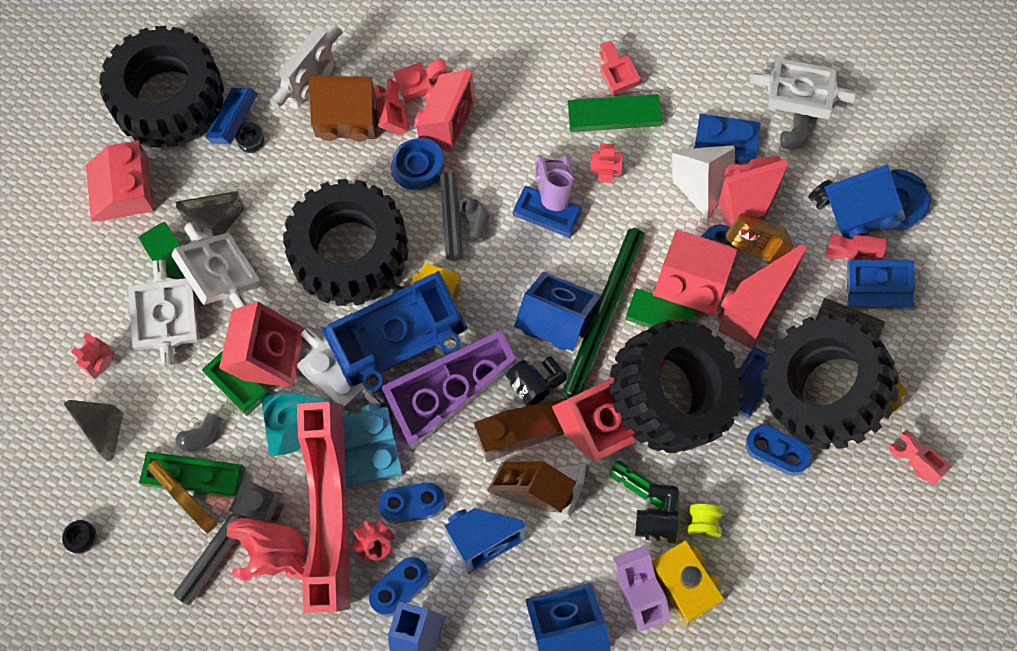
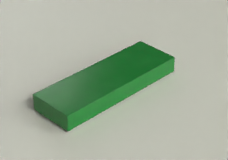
[568,94,662,132]
[139,451,245,499]

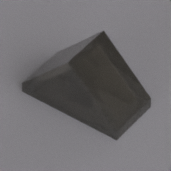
[175,191,244,236]
[63,400,123,462]

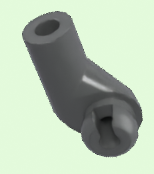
[780,113,809,149]
[459,197,489,243]
[175,413,222,452]

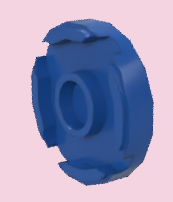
[891,169,931,230]

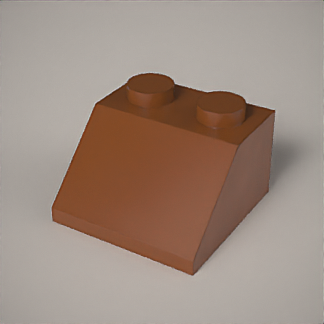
[309,76,377,142]

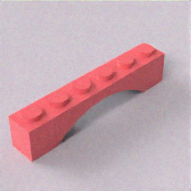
[297,402,350,613]

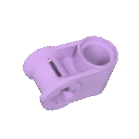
[535,155,574,211]

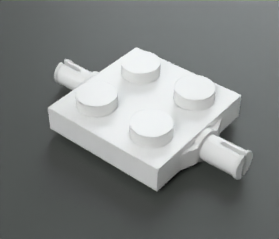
[269,24,342,109]
[750,58,856,120]
[172,221,261,309]
[128,260,200,368]
[297,326,389,411]

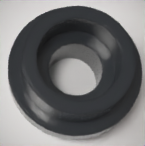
[62,520,97,554]

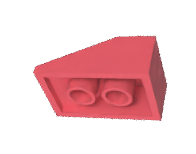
[717,245,807,349]

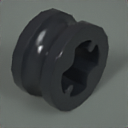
[235,122,265,153]
[808,179,833,210]

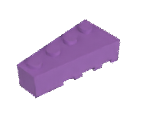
[381,330,516,451]

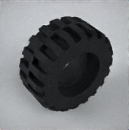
[99,26,224,148]
[283,179,409,306]
[761,314,899,449]
[609,319,743,453]

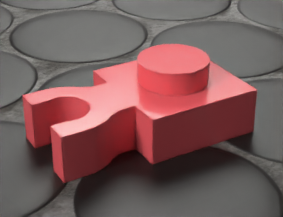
[825,234,886,261]
[71,332,115,379]

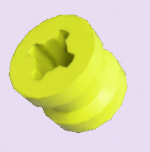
[688,504,723,538]

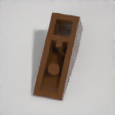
[474,398,567,463]
[487,461,576,513]

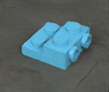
[343,403,403,489]

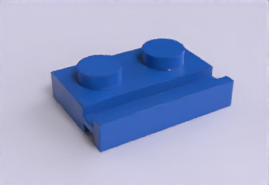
[694,113,761,165]
[847,260,915,308]

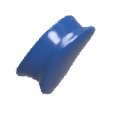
[391,138,444,189]

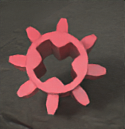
[590,143,623,183]
[351,519,395,563]

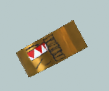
[726,213,794,265]

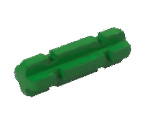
[609,461,665,509]

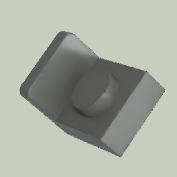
[228,479,285,523]

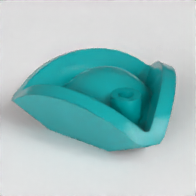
[262,393,327,456]

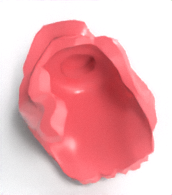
[227,518,307,582]

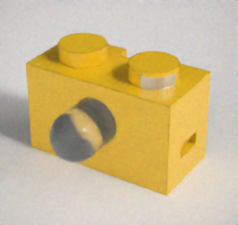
[652,540,724,626]

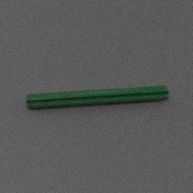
[562,227,645,399]

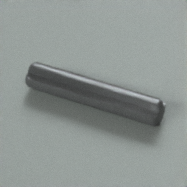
[440,172,463,261]
[174,514,240,605]

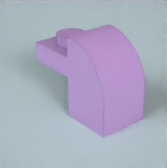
[613,545,671,632]

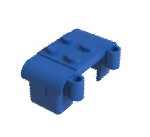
[321,271,468,394]

